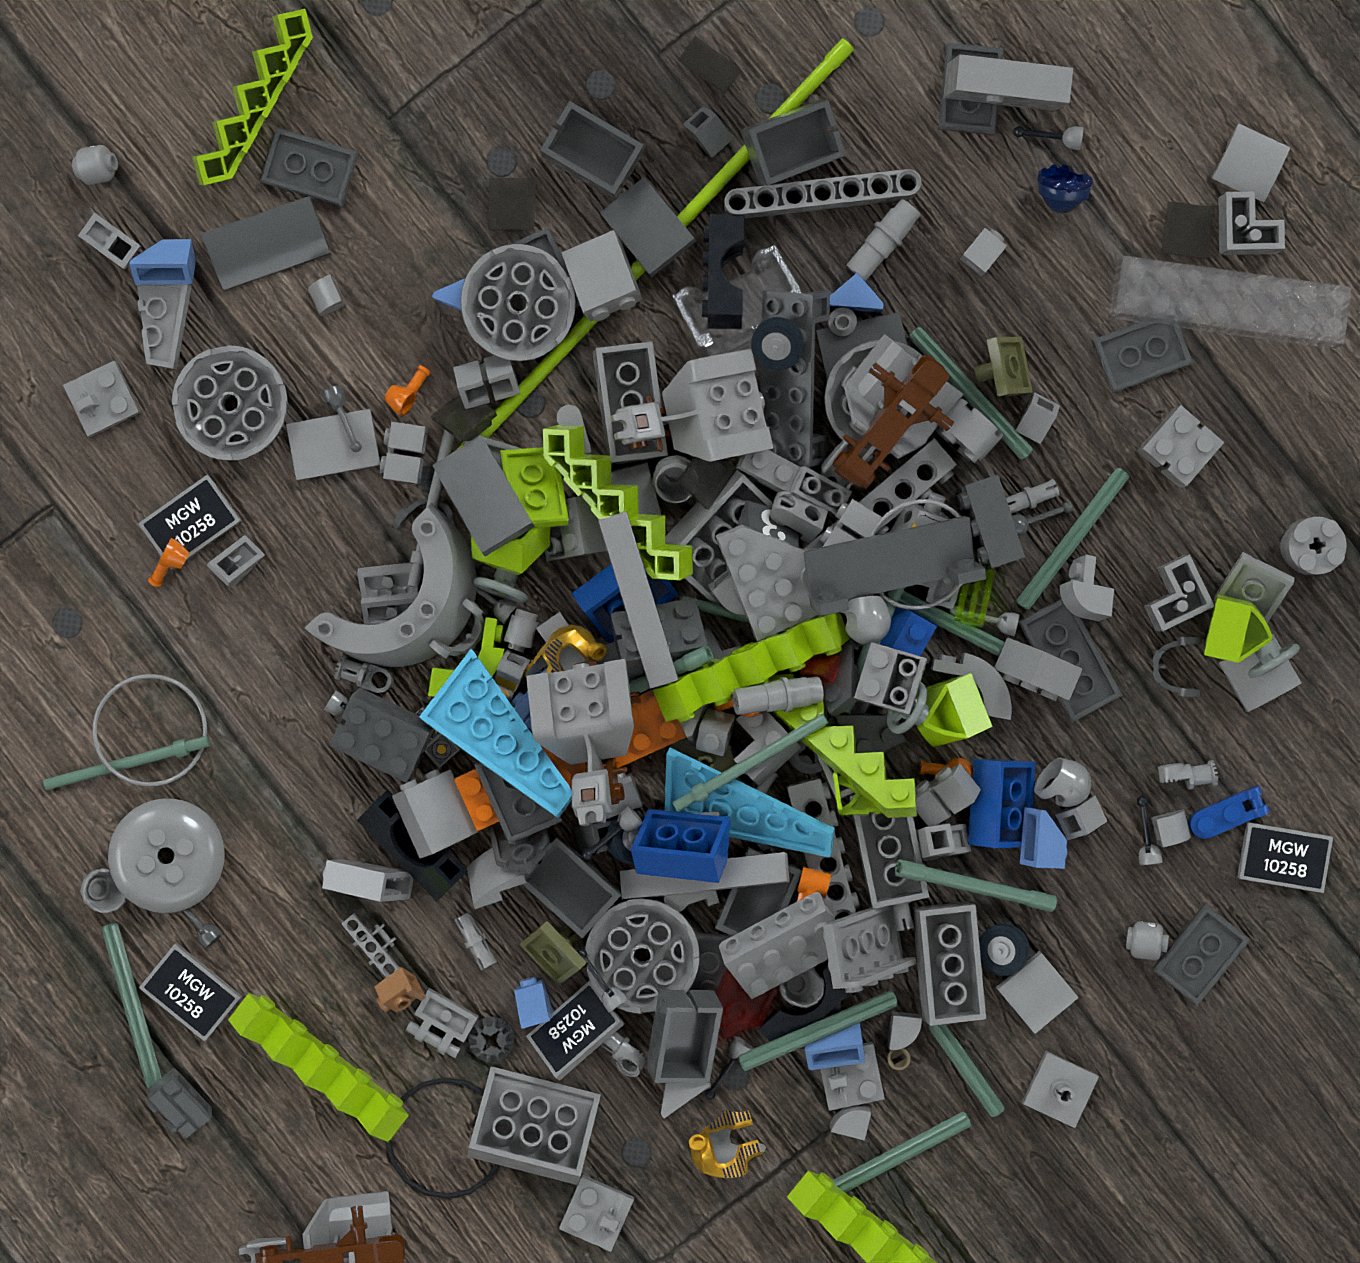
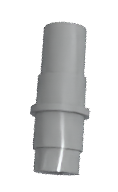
[846,199,921,281]
[732,677,824,715]

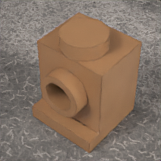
[374,967,426,1013]

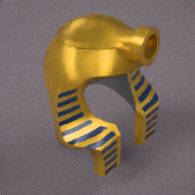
[524,625,607,676]
[689,1110,766,1178]

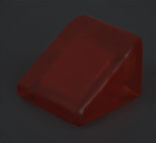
[800,654,842,684]

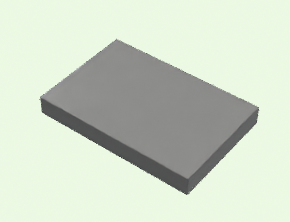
[286,409,381,481]

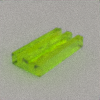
[954,570,995,627]

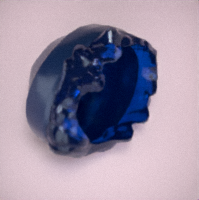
[1038,164,1093,214]

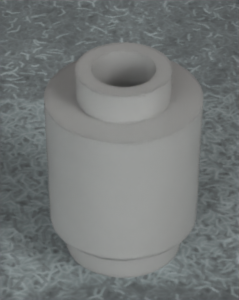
[504,608,539,652]

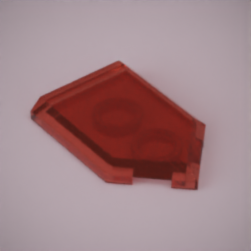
[715,968,779,1039]

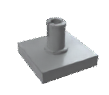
[1022,1051,1099,1128]

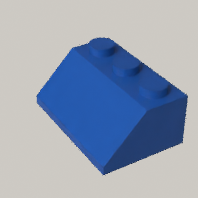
[572,564,679,644]
[854,599,937,664]
[968,759,1036,848]
[631,809,731,883]

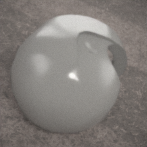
[652,455,698,503]
[839,596,891,645]
[1034,757,1091,807]

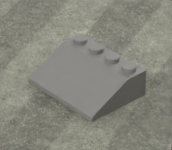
[665,465,773,605]
[467,1066,601,1185]

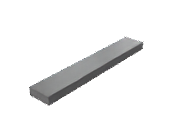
[598,511,678,689]
[620,852,789,900]

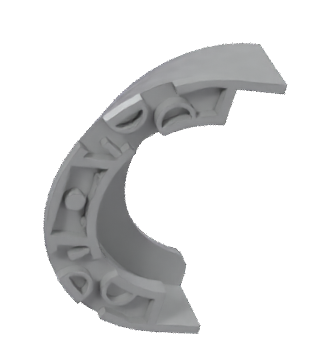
[305,502,477,667]

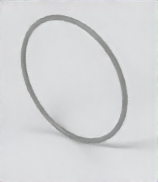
[869,499,973,610]
[92,674,207,786]

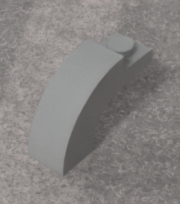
[930,653,1012,720]

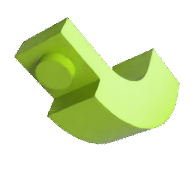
[428,617,506,697]

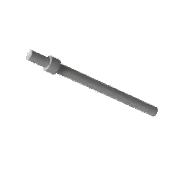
[408,420,457,588]

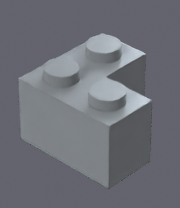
[1218,191,1285,255]
[1144,554,1215,631]
[994,638,1082,701]
[734,711,801,786]

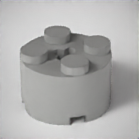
[936,398,1003,463]
[1280,517,1346,575]

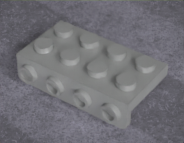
[719,892,836,999]
[823,906,917,993]

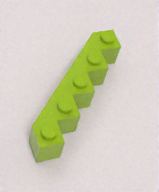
[192,9,313,185]
[543,425,693,580]
[653,612,850,722]
[768,674,917,818]
[228,993,409,1142]
[787,1171,937,1263]

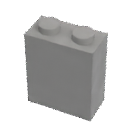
[561,230,643,322]
[392,769,478,858]

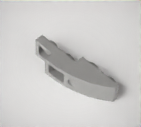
[736,450,852,516]

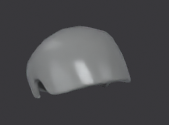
[80,868,126,913]
[779,967,825,1008]

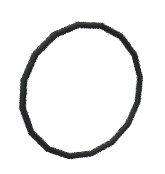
[386,1077,500,1199]

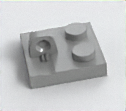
[63,361,141,437]
[1214,552,1294,623]
[820,1042,885,1111]
[559,1174,634,1252]

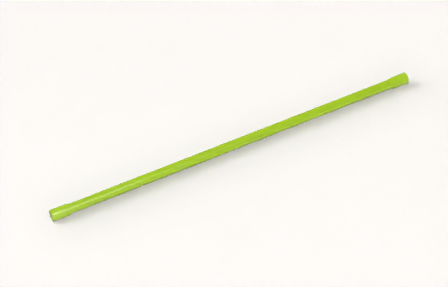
[455,38,854,451]

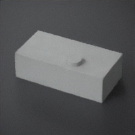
[943,54,1073,111]
[593,341,668,465]
[912,901,986,1026]

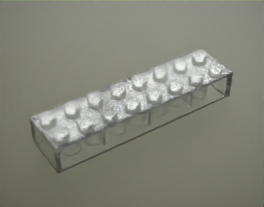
[1109,256,1352,349]

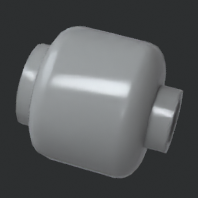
[72,145,118,185]
[1126,921,1169,961]

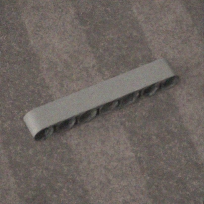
[724,169,921,219]

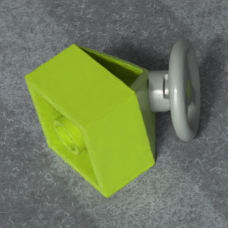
[471,527,550,603]
[1204,594,1300,678]
[887,673,993,747]

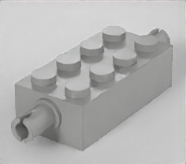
[848,793,929,931]

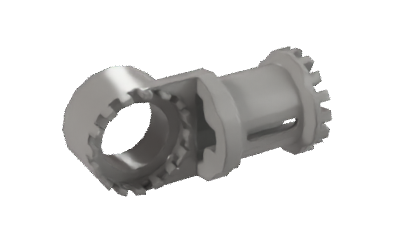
[334,655,394,693]
[1158,760,1218,790]
[601,1032,646,1077]

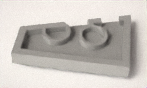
[136,284,192,370]

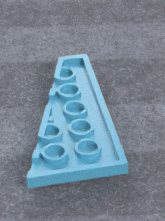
[419,649,572,818]
[665,748,835,858]

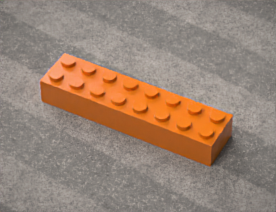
[454,686,686,831]

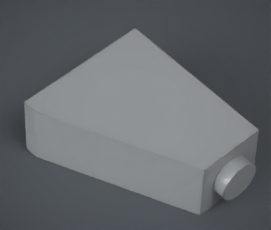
[322,859,413,902]

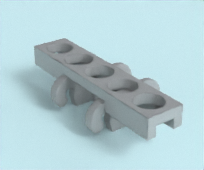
[341,913,400,978]

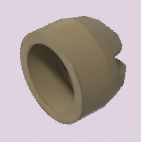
[888,1048,911,1070]

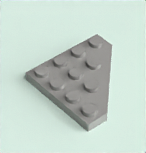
[716,525,859,641]

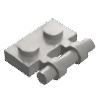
[405,988,478,1058]

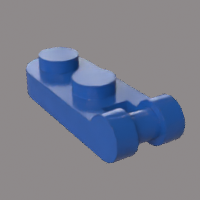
[1188,785,1270,839]

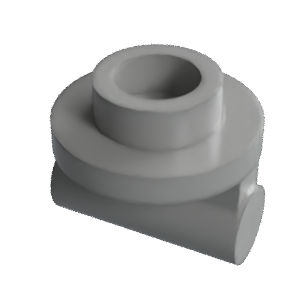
[826,307,857,336]

